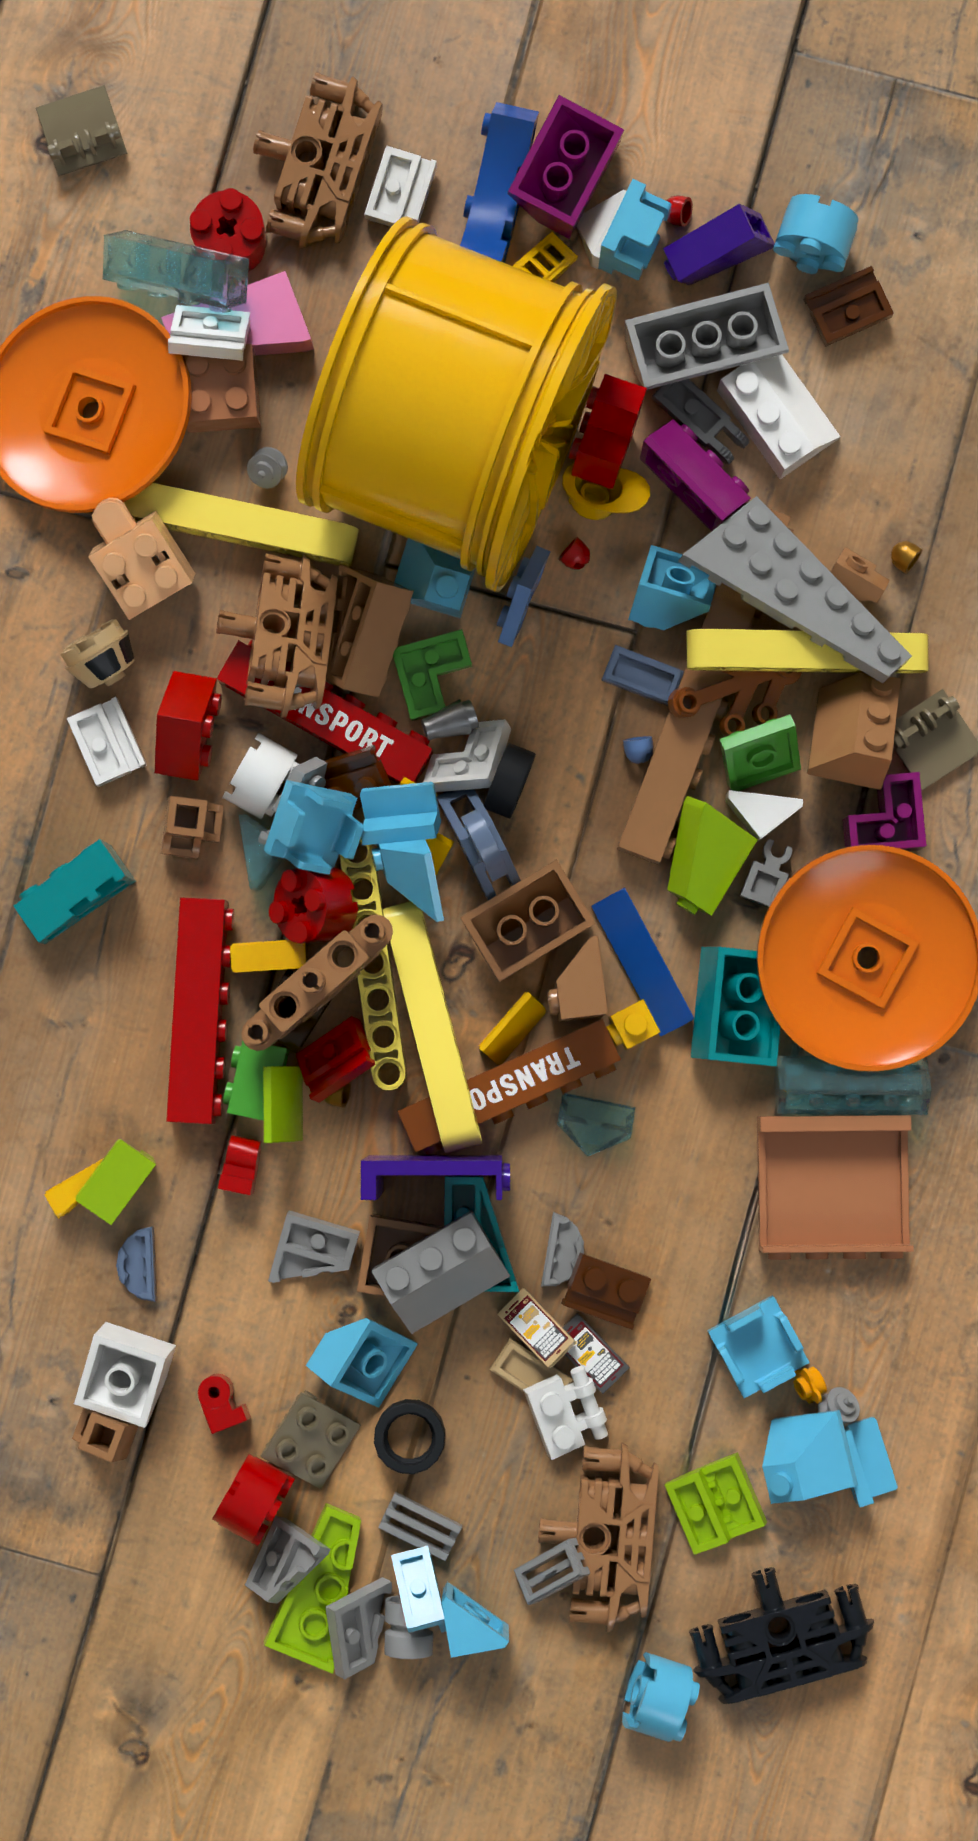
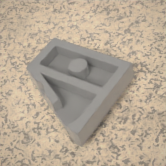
[245,1516,330,1604]
[325,1577,392,1680]

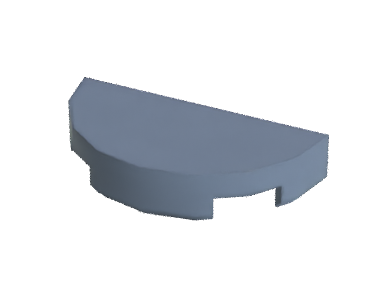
[116,1226,157,1302]

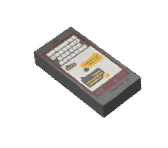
[563,1313,630,1394]

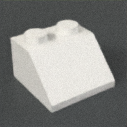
[74,1322,176,1428]

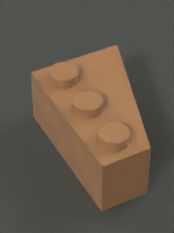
[326,564,413,697]

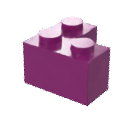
[842,772,927,851]

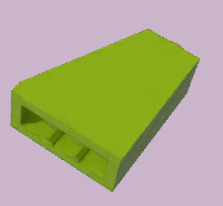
[667,796,758,916]

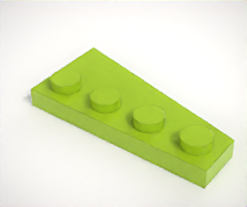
[264,1503,361,1674]

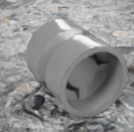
[384,1595,433,1659]

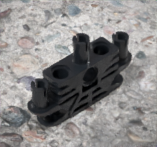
[689,1567,874,1704]

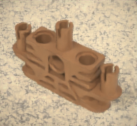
[253,72,383,249]
[216,553,338,718]
[241,914,393,1051]
[538,1443,658,1632]

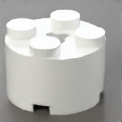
[222,733,299,819]

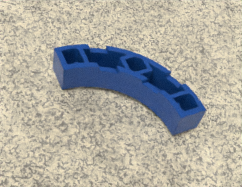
[460,102,539,263]

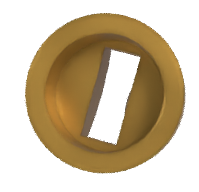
[891,541,923,574]
[324,1082,351,1108]

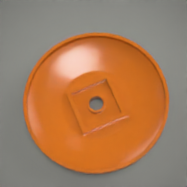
[0,296,192,513]
[757,845,978,1071]

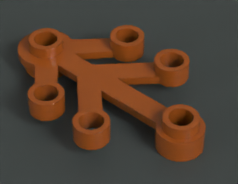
[668,671,802,737]

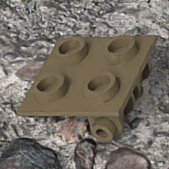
[36,85,128,176]
[893,689,978,790]
[261,1390,361,1489]

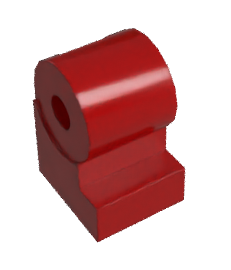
[218,1135,262,1195]
[198,1374,251,1434]

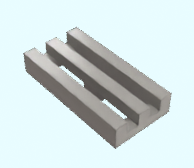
[378,1492,462,1561]
[514,1538,591,1605]

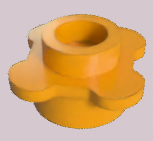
[793,1366,827,1404]

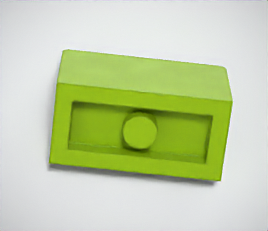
[76,1139,156,1225]

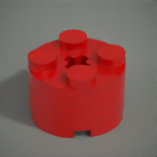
[190,188,267,276]
[269,867,358,944]
[212,1454,295,1547]

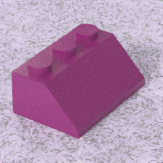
[507,95,624,239]
[640,420,751,531]

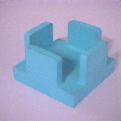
[598,179,672,280]
[264,780,364,875]
[707,1295,810,1398]

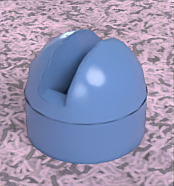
[623,736,653,764]

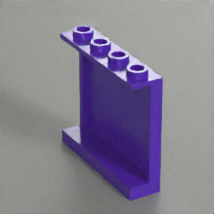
[361,1155,510,1200]

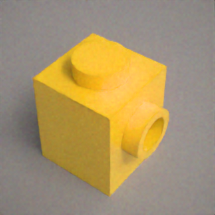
[606,999,660,1050]

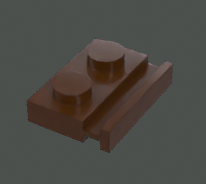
[803,266,894,347]
[324,745,392,810]
[561,1252,651,1330]

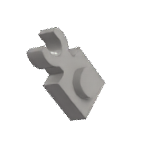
[740,839,792,907]

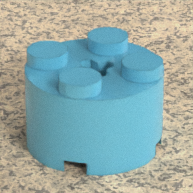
[773,194,859,274]
[622,1652,700,1742]

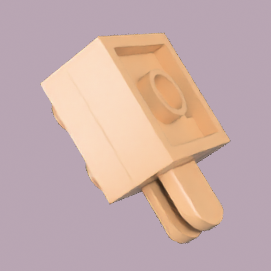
[88,498,196,620]

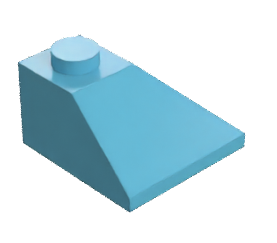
[394,538,476,618]
[628,545,716,630]
[371,839,444,922]
[306,1318,418,1408]
[762,1410,858,1504]

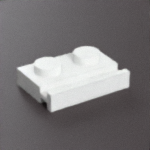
[364,146,437,227]
[168,305,251,361]
[67,697,147,787]

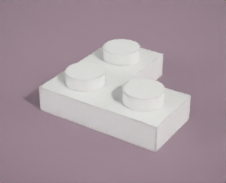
[423,719,511,792]

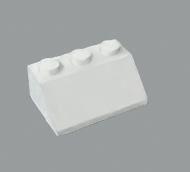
[717,354,841,479]

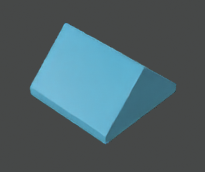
[441,1581,509,1658]

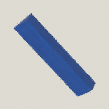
[591,887,694,1037]

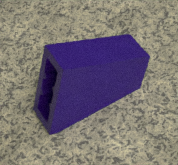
[663,204,775,285]

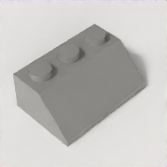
[372,1210,510,1334]

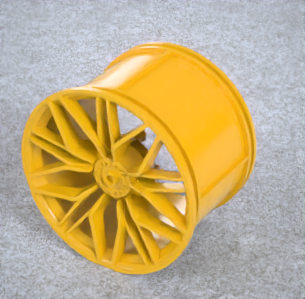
[296,216,617,592]

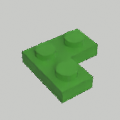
[393,629,472,721]

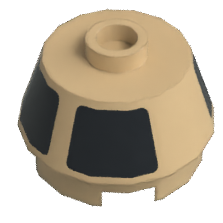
[60,619,135,688]

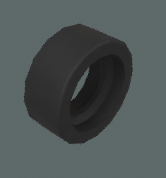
[484,743,536,819]
[374,1399,445,1474]

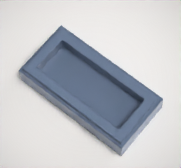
[602,645,684,706]

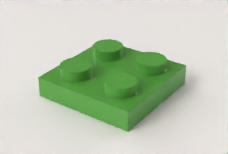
[719,715,801,791]

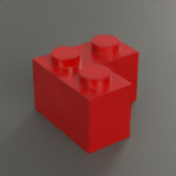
[569,374,647,489]
[154,671,222,781]

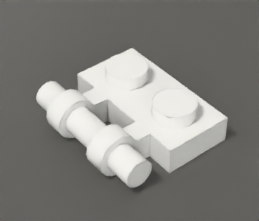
[523,1366,608,1460]

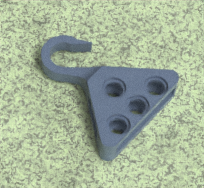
[436,789,521,900]

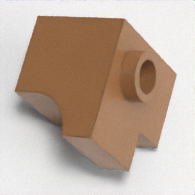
[830,547,890,603]
[161,796,224,859]
[72,1408,139,1463]

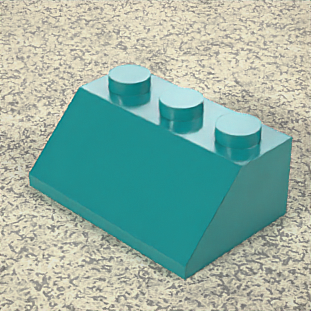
[690,946,781,1067]

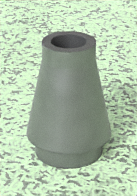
[421,699,479,741]

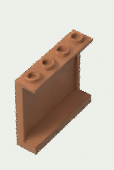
[757,1115,914,1260]

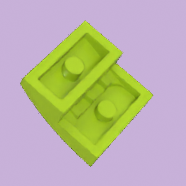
[263,1066,303,1143]
[665,1452,767,1555]

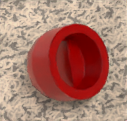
[666,195,693,227]
[558,537,590,570]

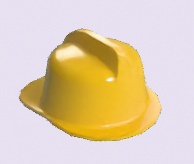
[562,464,650,520]

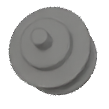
[247,447,288,489]
[818,1387,860,1428]

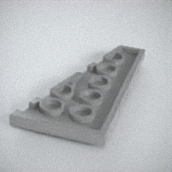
[678,496,912,683]

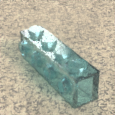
[102,230,249,313]
[774,1055,932,1115]

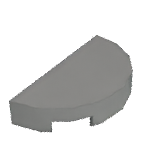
[541,1212,584,1286]

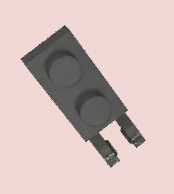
[652,379,750,465]

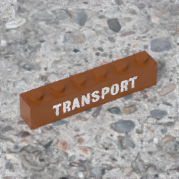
[397,1019,621,1156]

